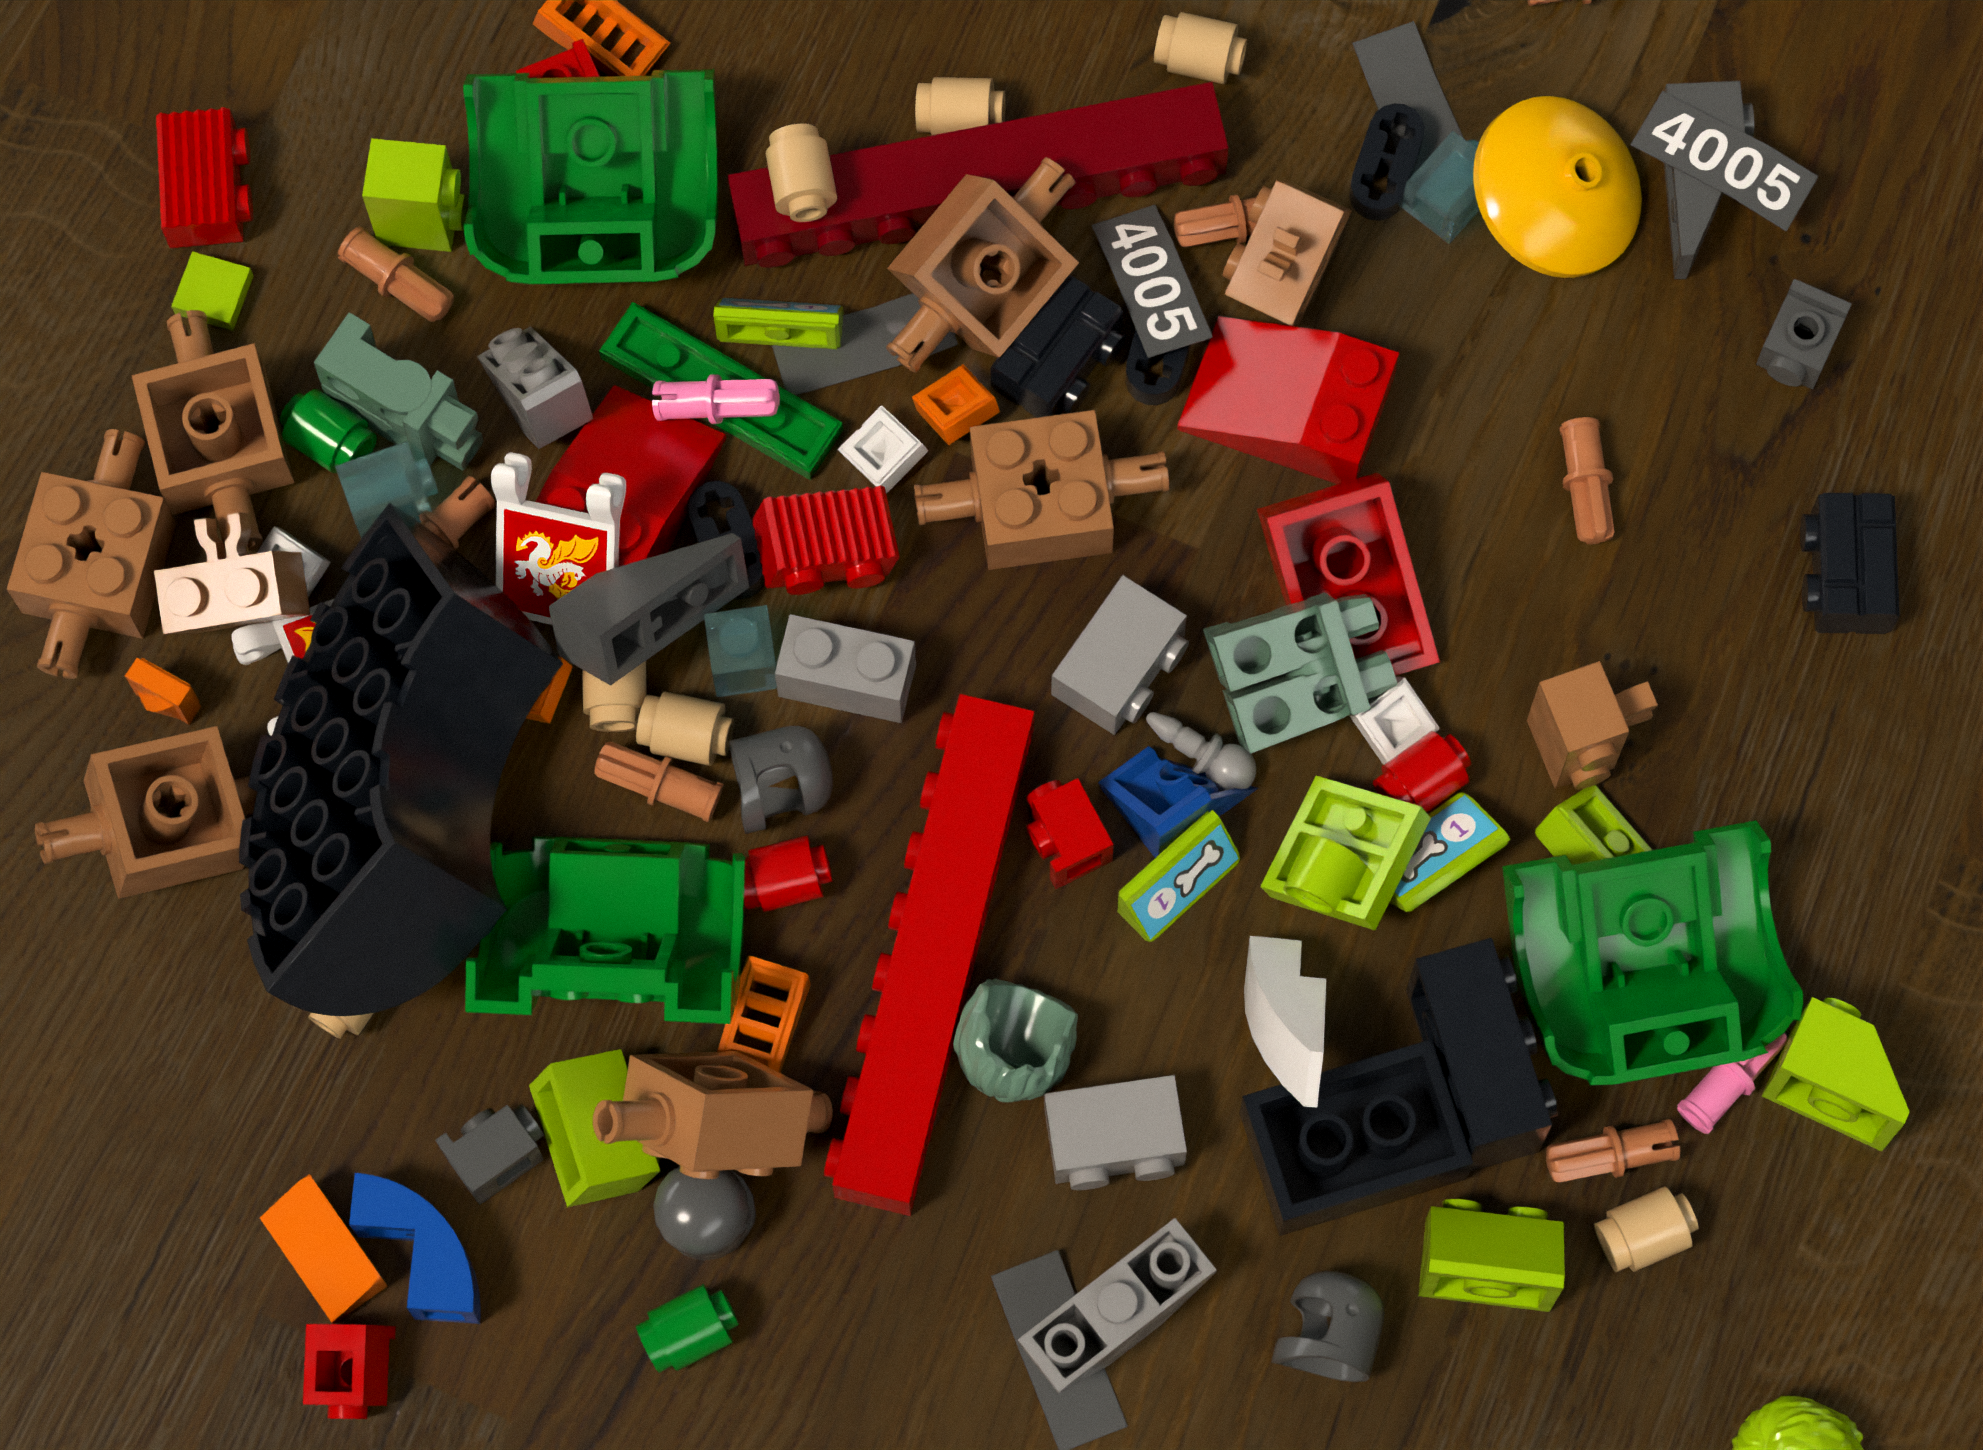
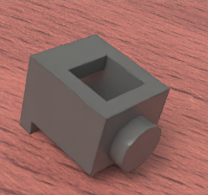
[1756,279,1852,389]
[435,1103,544,1205]

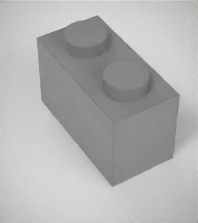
[1051,575,1189,735]
[775,614,916,723]
[1044,1075,1187,1190]

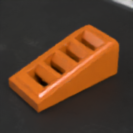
[533,0,670,77]
[717,956,811,1073]

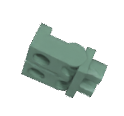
[314,312,484,471]
[1203,593,1397,754]

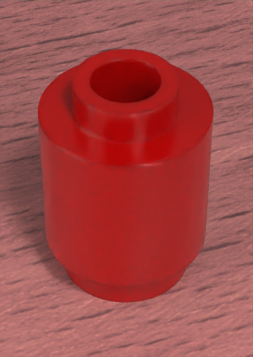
[1373,731,1471,813]
[744,835,833,912]

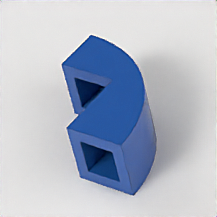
[349,1173,481,1324]

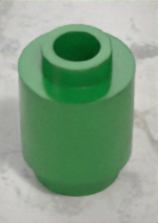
[280,389,377,476]
[636,1284,739,1373]

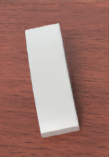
[1244,936,1326,1108]

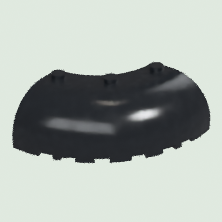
[239,503,563,1016]

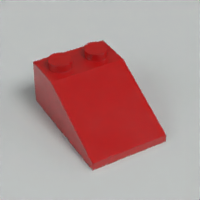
[1177,316,1399,484]
[535,385,727,567]
[1257,472,1440,676]

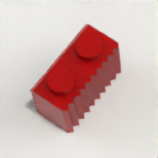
[156,107,254,248]
[753,485,900,595]

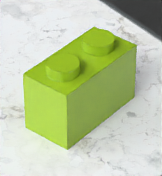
[362,138,468,252]
[529,1049,660,1208]

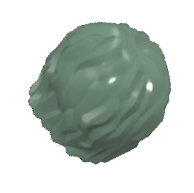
[953,979,1078,1102]

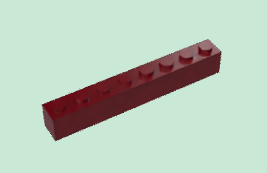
[728,82,1229,268]

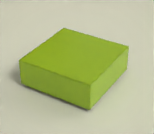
[171,251,254,331]

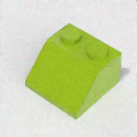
[1762,997,1910,1152]
[1418,1199,1565,1312]

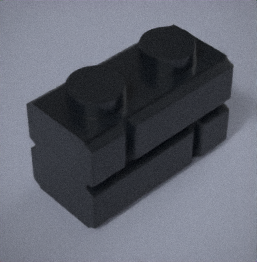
[990,274,1126,418]
[1800,493,1900,634]

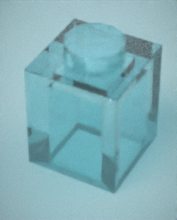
[1402,131,1479,244]
[335,441,439,539]
[704,605,777,697]

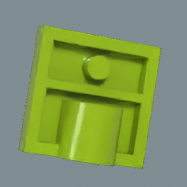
[1260,775,1431,930]

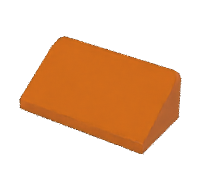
[260,1174,388,1324]

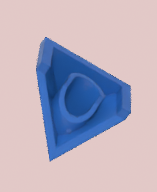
[1098,746,1259,858]

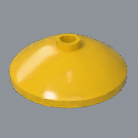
[1473,96,1642,278]

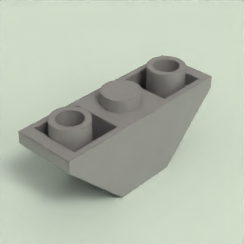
[477,326,593,449]
[1017,1218,1217,1394]

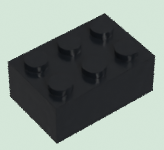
[1406,938,1558,1172]
[1239,1039,1474,1236]

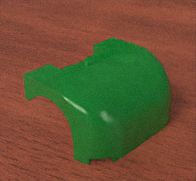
[463,69,718,284]
[1502,820,1803,1085]
[465,837,746,1024]

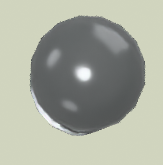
[729,726,833,834]
[653,1166,756,1261]
[1271,1271,1385,1382]

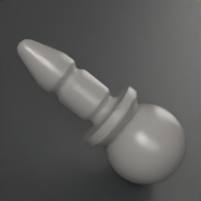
[1146,712,1256,792]

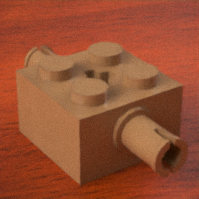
[886,157,1079,373]
[131,310,294,551]
[914,410,1169,570]
[7,429,176,679]
[35,726,257,899]
[593,1051,833,1179]

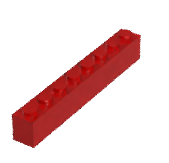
[824,694,1034,1216]

